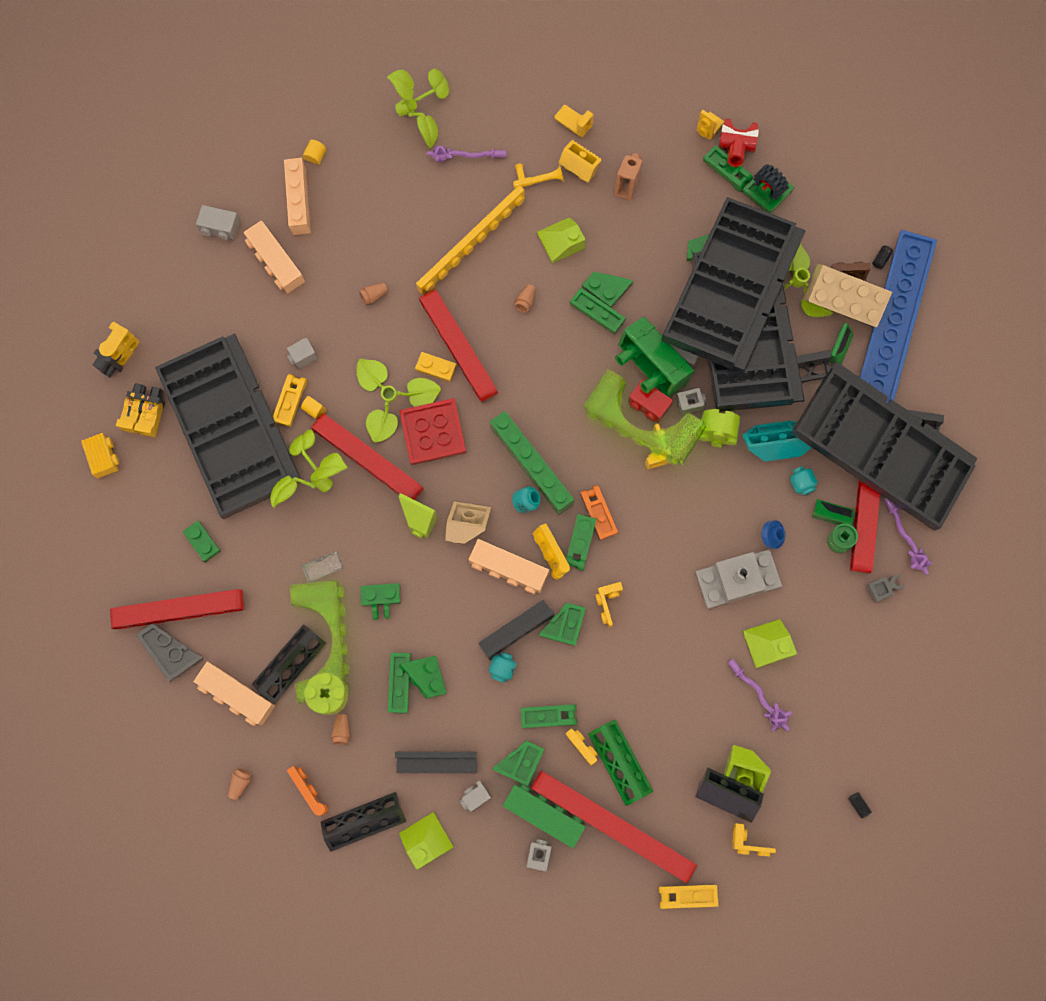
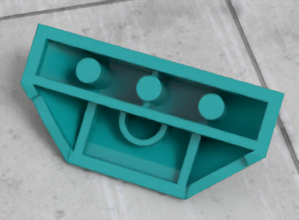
[743,420,812,462]

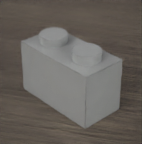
[196,205,241,240]

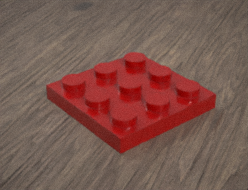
[399,398,467,465]

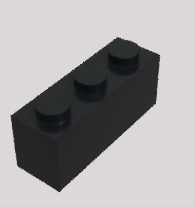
[695,768,764,823]

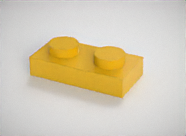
[415,352,457,382]
[565,729,598,766]

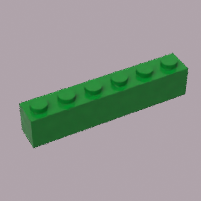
[490,411,574,515]

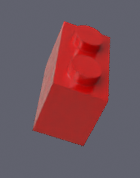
[628,379,673,423]

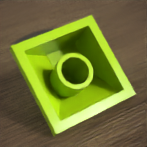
[537,217,586,263]
[399,493,438,539]
[743,619,797,668]
[724,745,771,793]
[399,812,454,870]

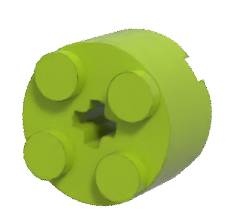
[698,409,740,448]
[304,673,348,715]

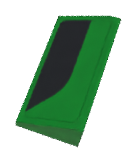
[829,323,854,365]
[812,499,854,525]

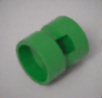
[827,523,858,554]

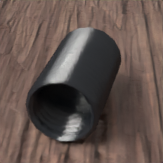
[872,245,893,269]
[848,792,872,819]

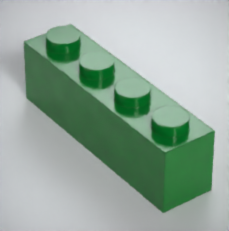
[503,784,585,849]

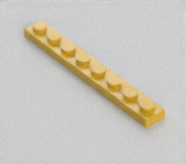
[416,185,525,295]

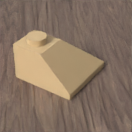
[445,501,491,544]

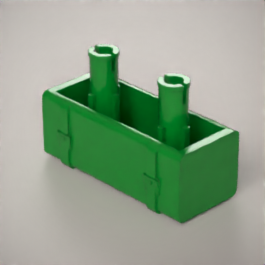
[615,317,694,398]

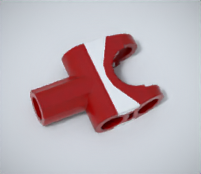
[719,118,758,167]

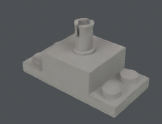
[695,550,782,609]

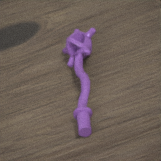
[426,145,507,162]
[883,498,932,575]
[728,658,793,732]

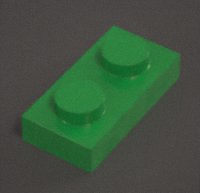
[182,521,221,563]

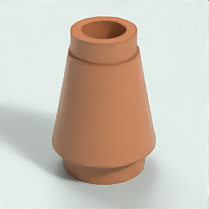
[359,282,388,305]
[514,284,536,313]
[330,714,350,745]
[227,768,251,800]

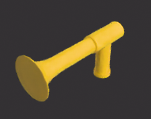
[513,164,564,189]

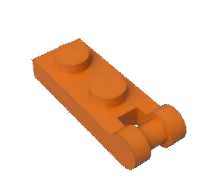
[580,485,618,541]
[287,766,328,816]

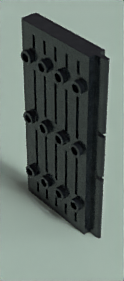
[661,197,806,371]
[692,252,805,412]
[155,334,301,519]
[791,361,978,531]

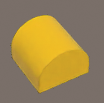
[302,140,326,165]
[301,396,327,420]

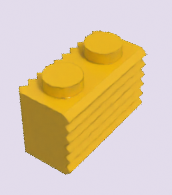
[558,140,601,183]
[81,433,120,479]

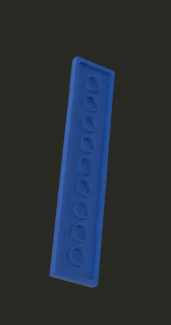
[860,230,937,403]

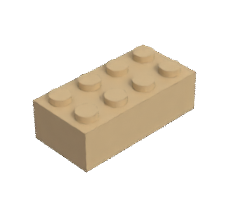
[803,264,892,327]

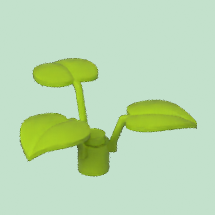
[387,69,449,148]
[784,243,834,318]
[357,359,441,443]
[271,429,347,508]

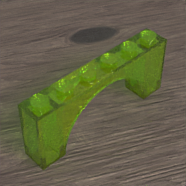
[583,369,706,466]
[290,580,350,704]

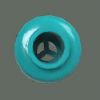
[789,466,818,496]
[512,486,541,513]
[488,652,517,683]

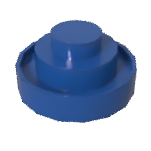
[761,520,785,549]

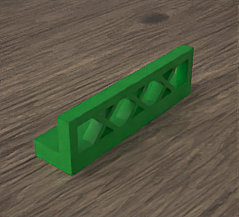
[588,719,654,806]

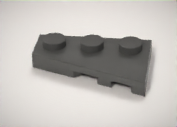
[136,624,203,682]

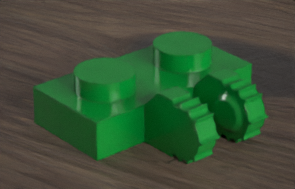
[360,583,401,620]

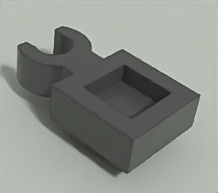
[866,575,904,603]

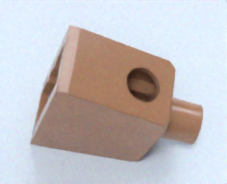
[614,153,643,201]

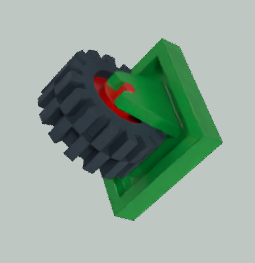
[742,164,795,213]

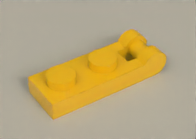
[273,374,307,427]
[532,523,570,580]
[659,884,718,908]

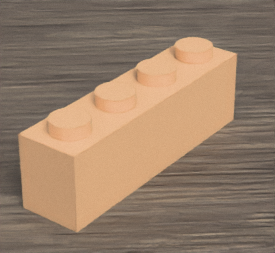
[284,158,311,235]
[243,220,305,294]
[469,539,549,595]
[193,662,276,726]

